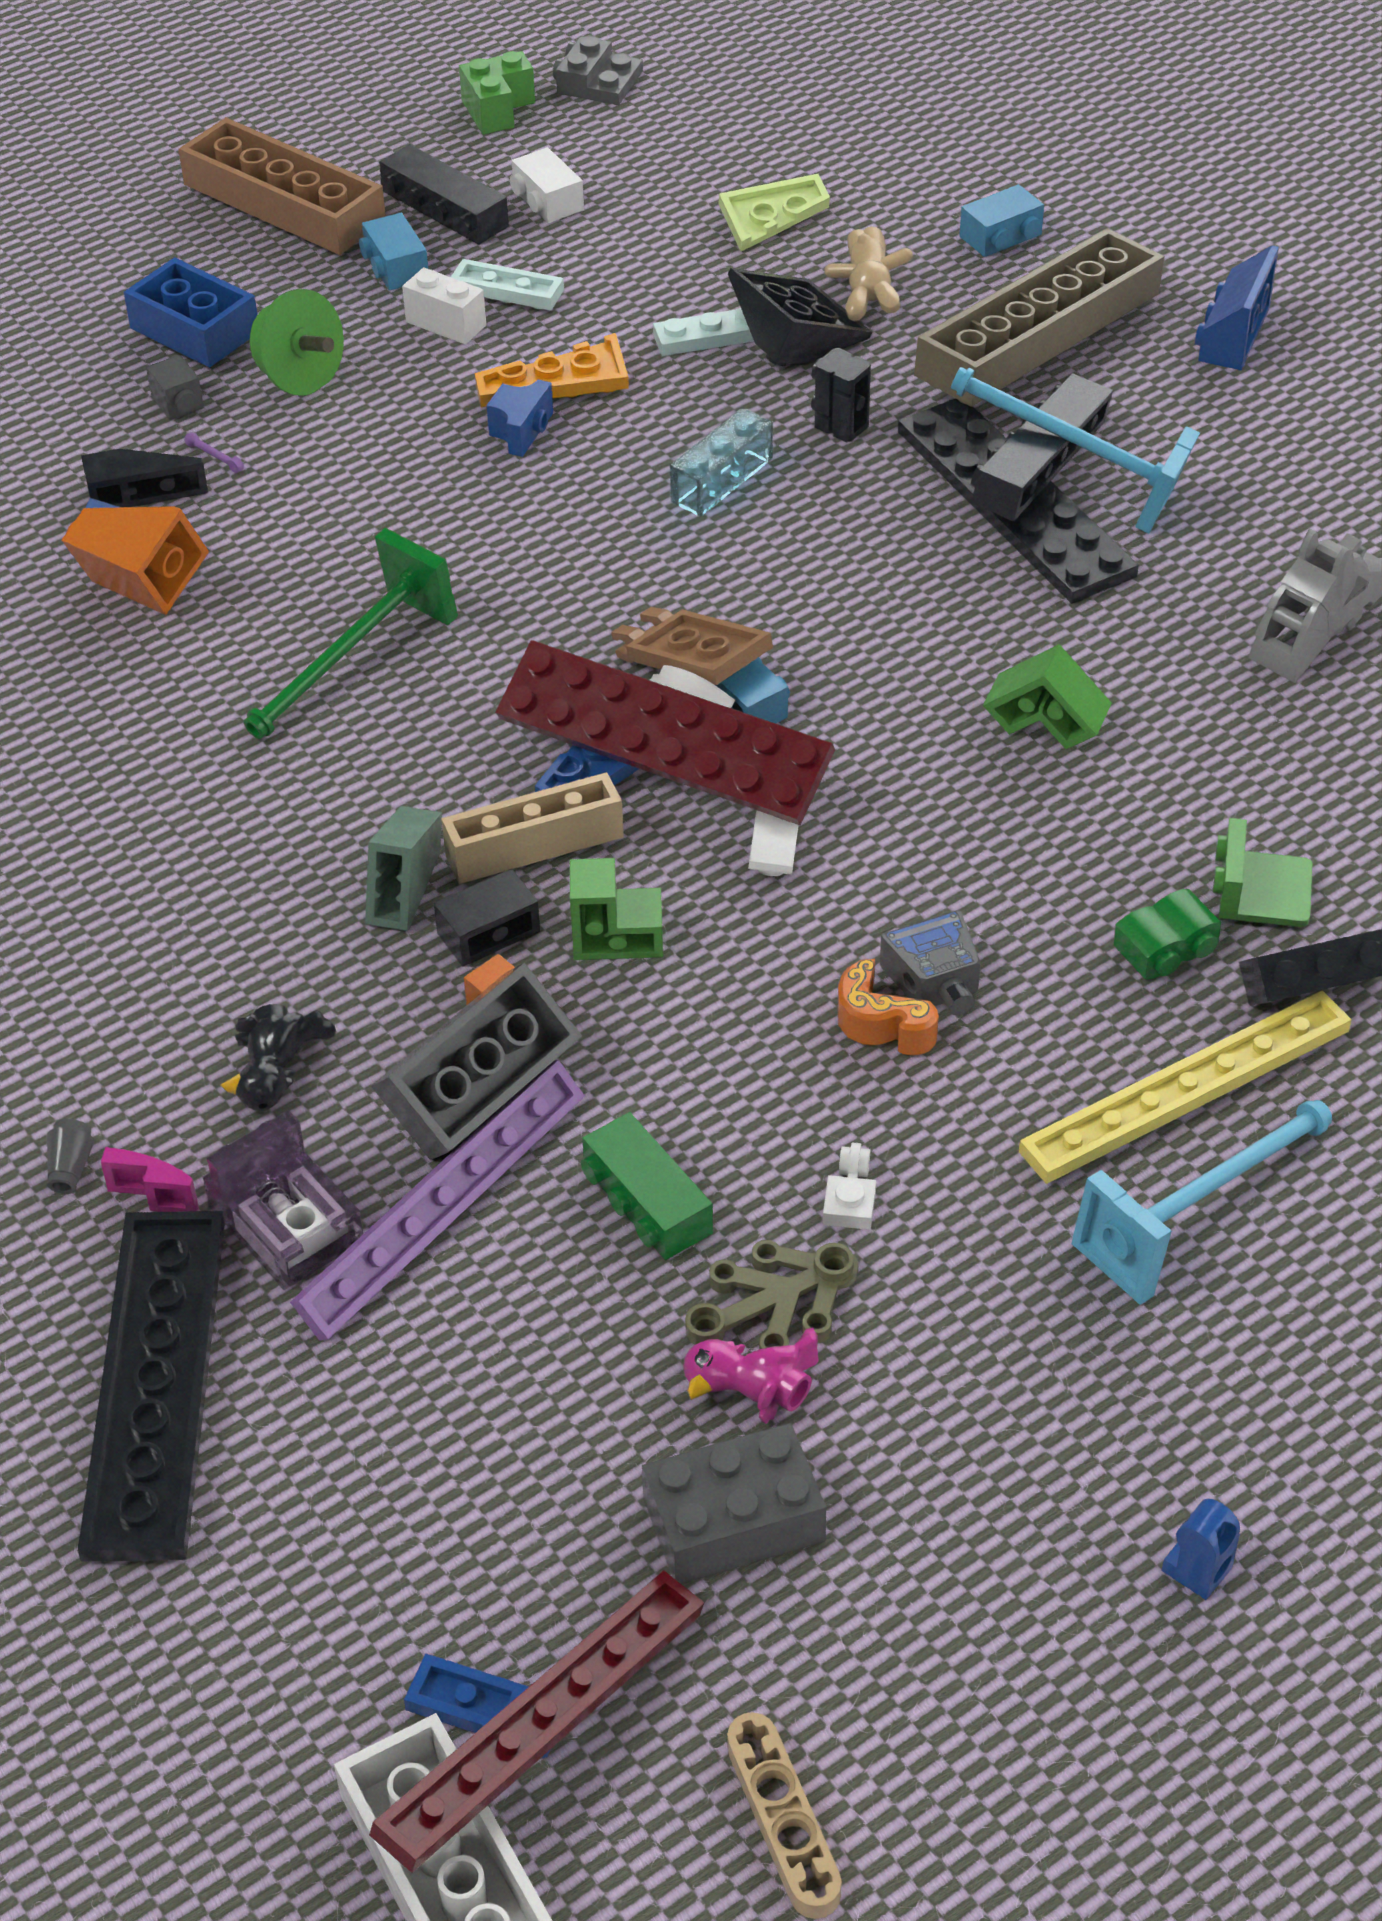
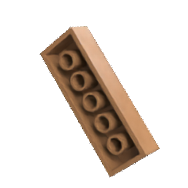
[178,117,386,255]

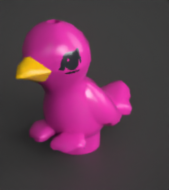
[683,1327,819,1424]

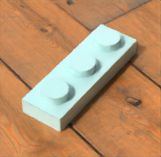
[451,259,564,310]
[653,307,754,356]

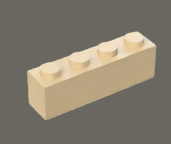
[441,772,624,884]

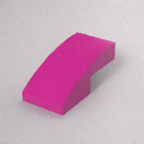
[101,1147,199,1212]

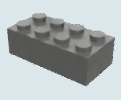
[371,963,582,1160]

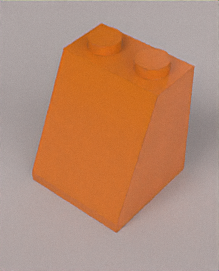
[62,506,209,615]

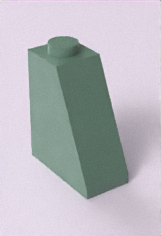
[365,806,442,931]

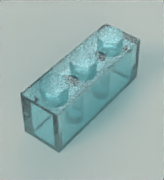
[670,407,773,517]

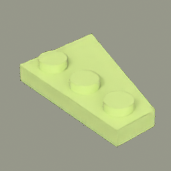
[719,174,830,252]

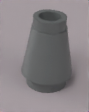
[47,1119,94,1193]

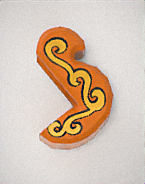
[837,959,939,1055]

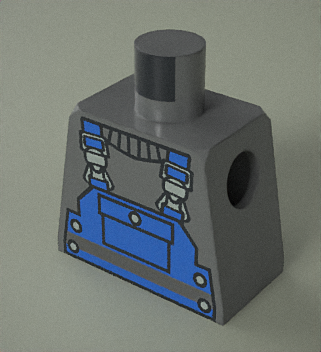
[880,910,980,1015]

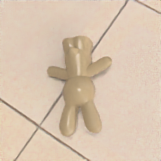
[824,226,913,321]

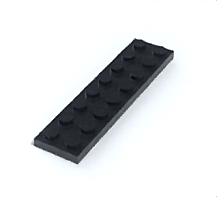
[898,398,1139,604]
[77,1211,225,1562]

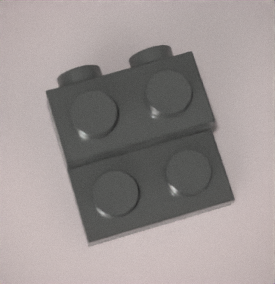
[553,36,643,105]

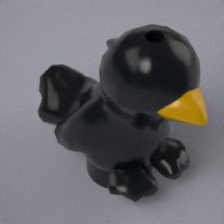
[221,1004,337,1111]

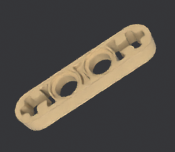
[727,1712,842,1919]

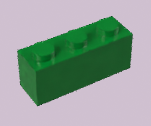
[580,1112,713,1261]

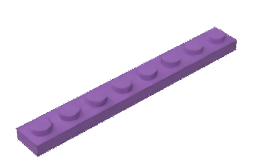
[290,1059,585,1341]

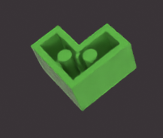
[459,51,535,135]
[983,644,1112,749]
[570,858,663,960]

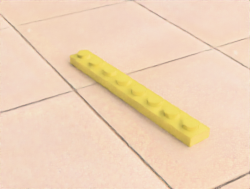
[1019,990,1352,1184]

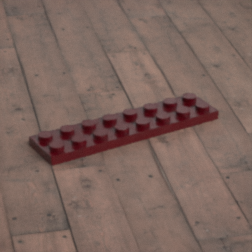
[495,640,835,826]

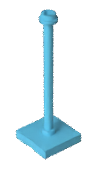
[951,367,1200,534]
[1071,1100,1332,1305]

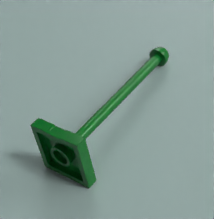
[243,527,458,739]

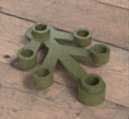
[685,1240,859,1349]

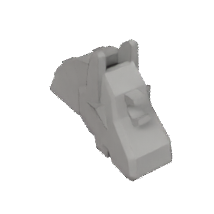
[1248,529,1382,683]

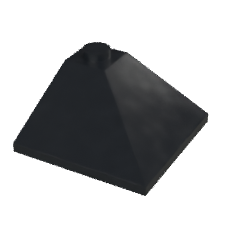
[728,268,872,366]

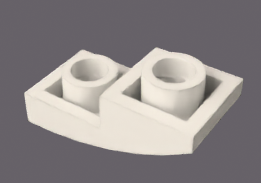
[748,811,798,876]

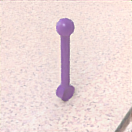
[184,432,244,473]

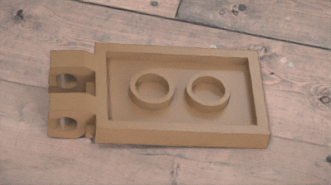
[611,607,773,685]

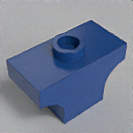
[487,379,553,457]

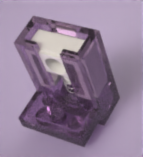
[203,1110,363,1290]

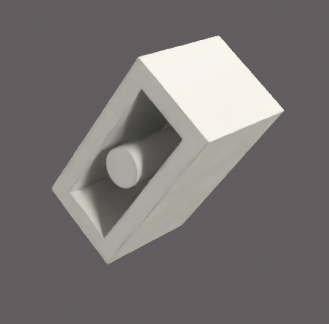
[510,147,584,223]
[402,267,486,345]

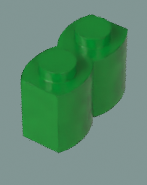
[1113,889,1221,980]

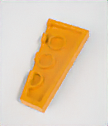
[475,333,629,408]

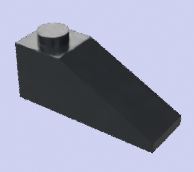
[81,448,208,507]

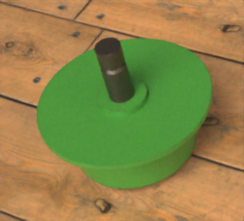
[250,289,344,396]

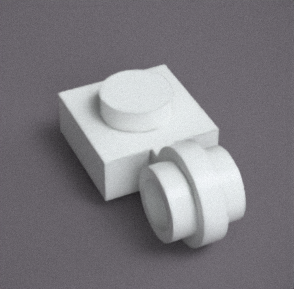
[823,1142,876,1230]

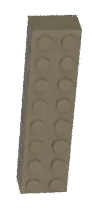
[914,228,1165,407]

